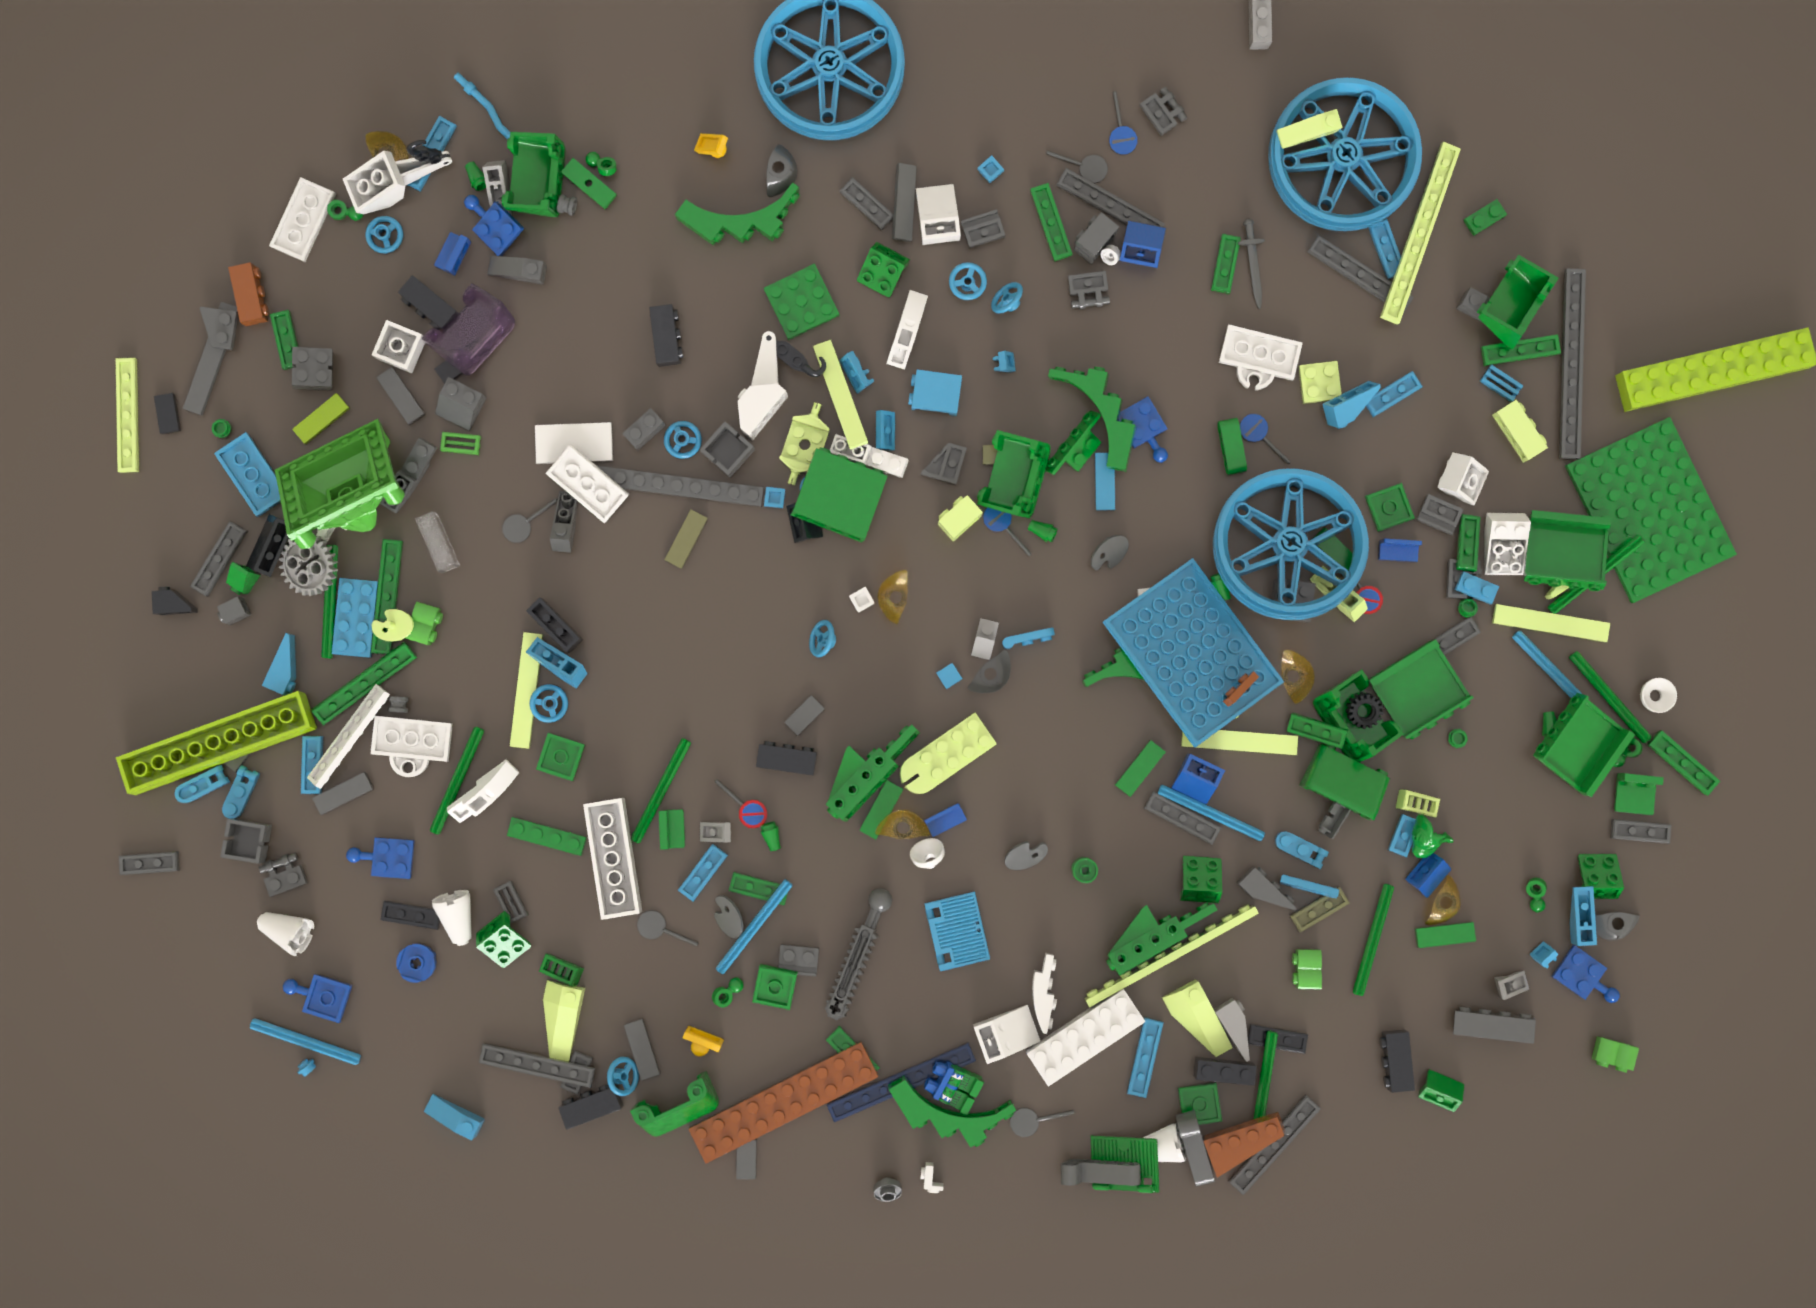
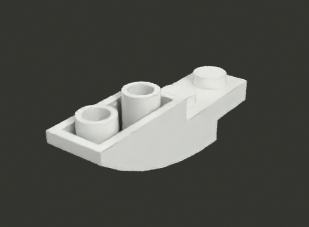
[886,290,928,370]
[830,434,909,478]
[447,760,519,823]
[1032,953,1057,1034]

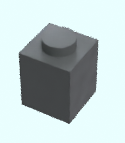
[217,596,252,625]

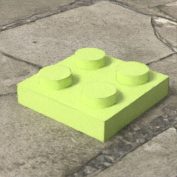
[1298,361,1342,404]

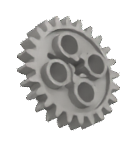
[279,536,338,596]

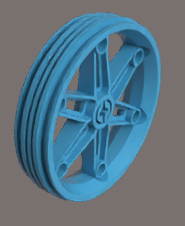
[754,0,905,140]
[1268,78,1422,231]
[1213,469,1369,620]

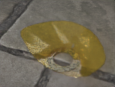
[365,131,408,161]
[877,570,908,624]
[1281,650,1315,704]
[875,810,930,839]
[1425,875,1461,925]

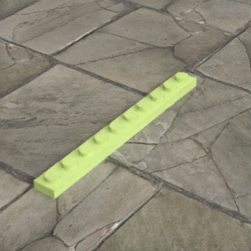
[1380,142,1461,324]
[1084,904,1259,1007]

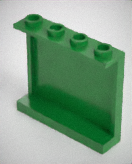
[790,447,888,543]
[1524,510,1612,591]
[1369,639,1473,740]
[1533,693,1635,797]

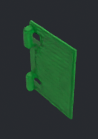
[1091,1135,1160,1193]

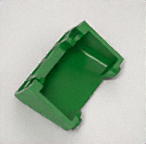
[502,132,565,217]
[1477,255,1559,350]
[977,430,1051,518]
[1313,669,1404,762]
[1299,744,1390,821]
[630,1071,719,1137]

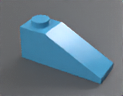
[1323,381,1381,429]
[262,633,296,695]
[526,637,588,688]
[1570,886,1597,946]
[424,1094,485,1141]

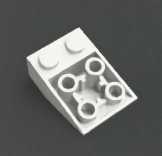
[916,184,961,245]
[1484,513,1531,575]
[973,1005,1041,1064]

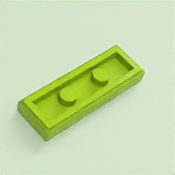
[292,393,350,445]

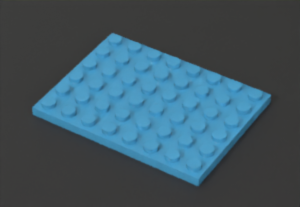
[1103,558,1284,748]

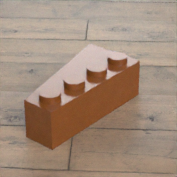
[1203,1112,1285,1178]

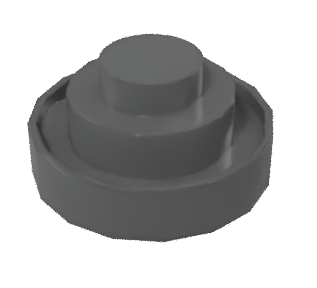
[873,1177,902,1202]

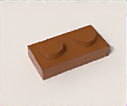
[1223,671,1259,707]

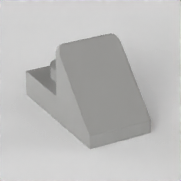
[971,618,999,660]
[700,822,731,842]
[1494,971,1529,1000]

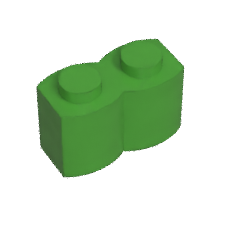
[406,602,443,645]
[1292,949,1322,989]
[1591,1036,1639,1073]

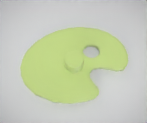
[372,609,414,642]

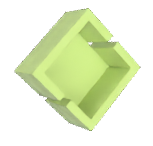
[938,495,983,542]

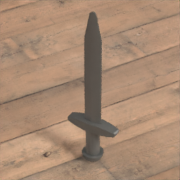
[1238,219,1265,309]

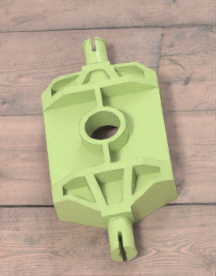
[779,402,830,485]

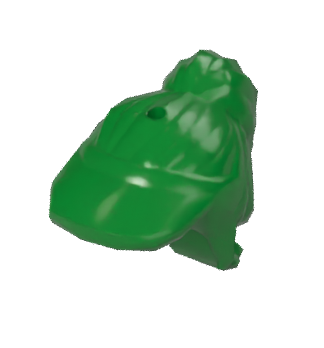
[1412,814,1453,858]

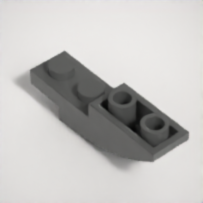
[380,438,437,513]

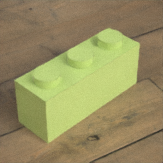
[1492,400,1548,463]

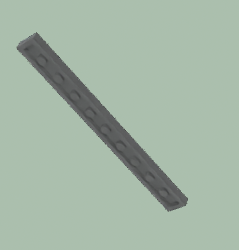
[1559,268,1586,459]
[597,466,764,507]

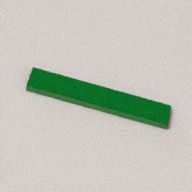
[371,539,403,654]
[311,641,417,726]

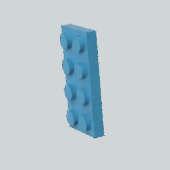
[214,432,281,517]
[332,578,378,658]

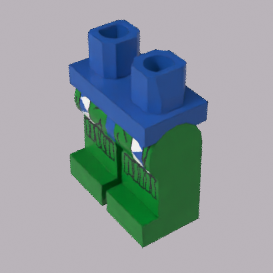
[924,1061,984,1115]

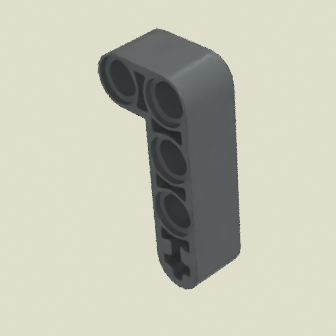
[1176,1110,1215,1187]
[1061,1159,1141,1186]

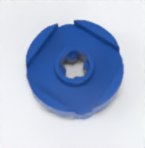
[396,943,437,983]

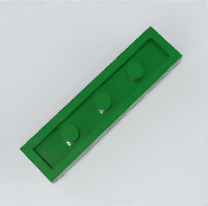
[1030,183,1072,262]
[1481,334,1561,366]
[1647,730,1720,796]
[507,817,587,856]

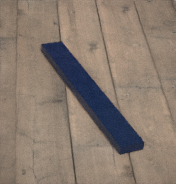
[826,1043,976,1122]

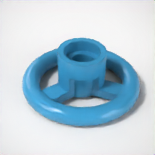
[365,216,403,253]
[949,262,987,300]
[991,282,1023,314]
[664,421,702,459]
[809,620,836,657]
[529,684,568,723]
[607,1057,639,1096]

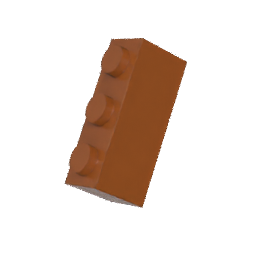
[228,262,269,326]

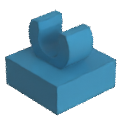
[993,351,1016,373]
[1530,941,1558,968]

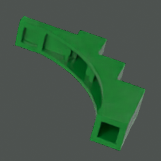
[675,182,800,246]
[1048,367,1136,472]
[1082,647,1145,687]
[888,1075,1016,1148]

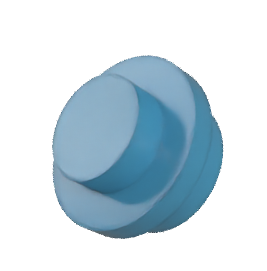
[297,1059,316,1077]

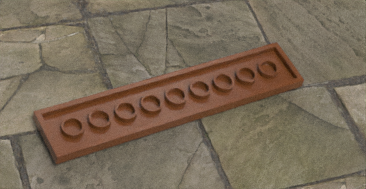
[688,1041,879,1164]

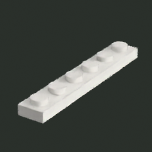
[307,684,390,789]

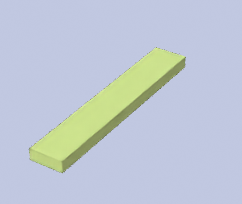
[813,340,868,449]
[116,358,139,473]
[1492,604,1610,642]
[510,632,544,749]
[1181,730,1298,755]

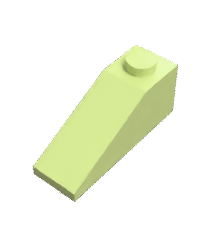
[1276,109,1342,149]
[1310,566,1368,622]

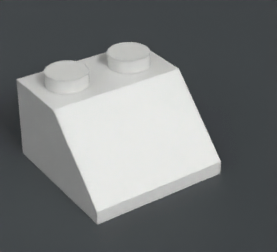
[1438,452,1489,506]

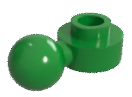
[585,152,617,176]
[327,200,363,221]
[1614,738,1643,767]
[1526,877,1547,913]
[712,977,744,1008]

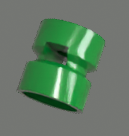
[1071,857,1098,883]

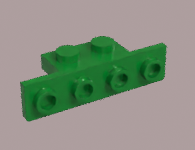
[1045,410,1102,475]

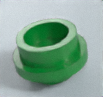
[212,419,231,438]
[1458,599,1478,618]
[1448,729,1468,748]

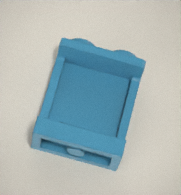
[908,370,962,416]

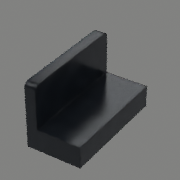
[786,503,823,543]

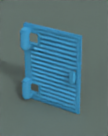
[924,891,990,971]

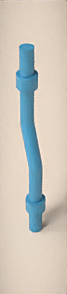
[454,72,510,140]

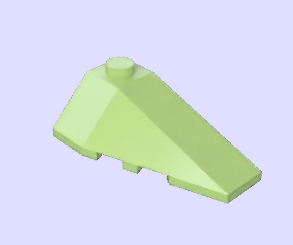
[1162,979,1233,1057]
[543,980,585,1062]

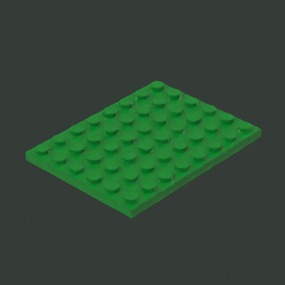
[1565,417,1737,603]

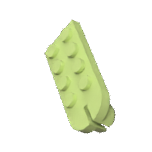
[900,713,997,794]

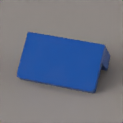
[434,232,471,276]
[1378,539,1422,562]
[924,803,967,837]
[1405,853,1451,898]

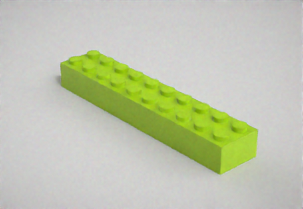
[1615,327,1816,412]
[116,691,317,795]

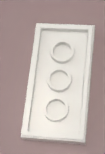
[269,177,336,262]
[535,422,613,464]
[546,444,629,524]

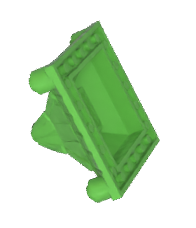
[275,419,405,549]

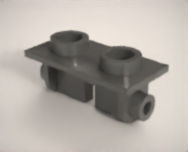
[1318,801,1351,839]

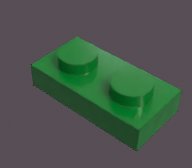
[1463,199,1507,236]

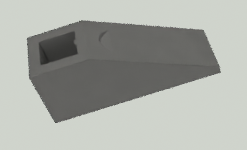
[550,491,578,553]
[1236,866,1297,910]

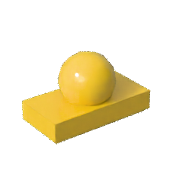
[694,133,728,158]
[683,1026,724,1057]

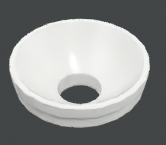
[1640,678,1677,713]
[910,838,945,869]

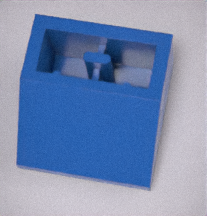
[1120,221,1166,268]
[1171,754,1225,805]

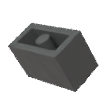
[622,408,666,451]

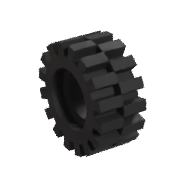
[1345,692,1384,729]

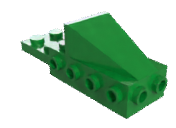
[826,724,920,822]
[1106,902,1217,976]

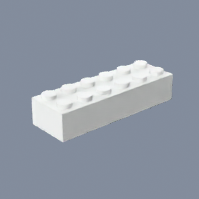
[583,798,642,920]
[1026,989,1145,1087]

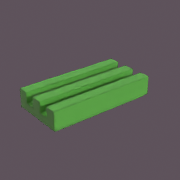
[440,432,481,455]

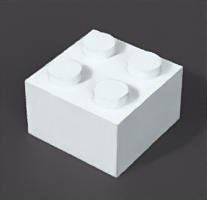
[372,320,427,373]

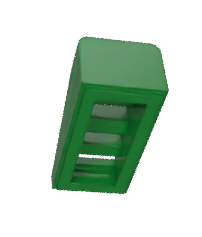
[539,953,584,987]

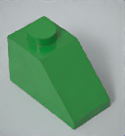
[226,562,261,595]

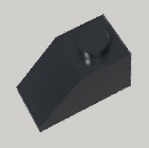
[152,587,198,615]

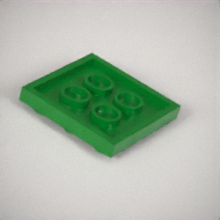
[763,263,840,340]

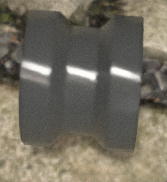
[557,194,577,216]
[388,696,409,713]

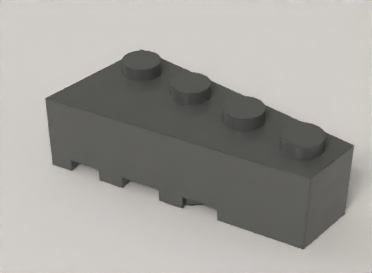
[1453,1006,1536,1044]

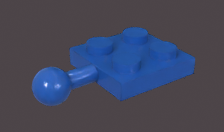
[464,195,524,256]
[1118,396,1168,463]
[346,837,415,879]
[1551,945,1620,1003]
[283,974,353,1023]

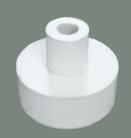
[1101,245,1121,265]

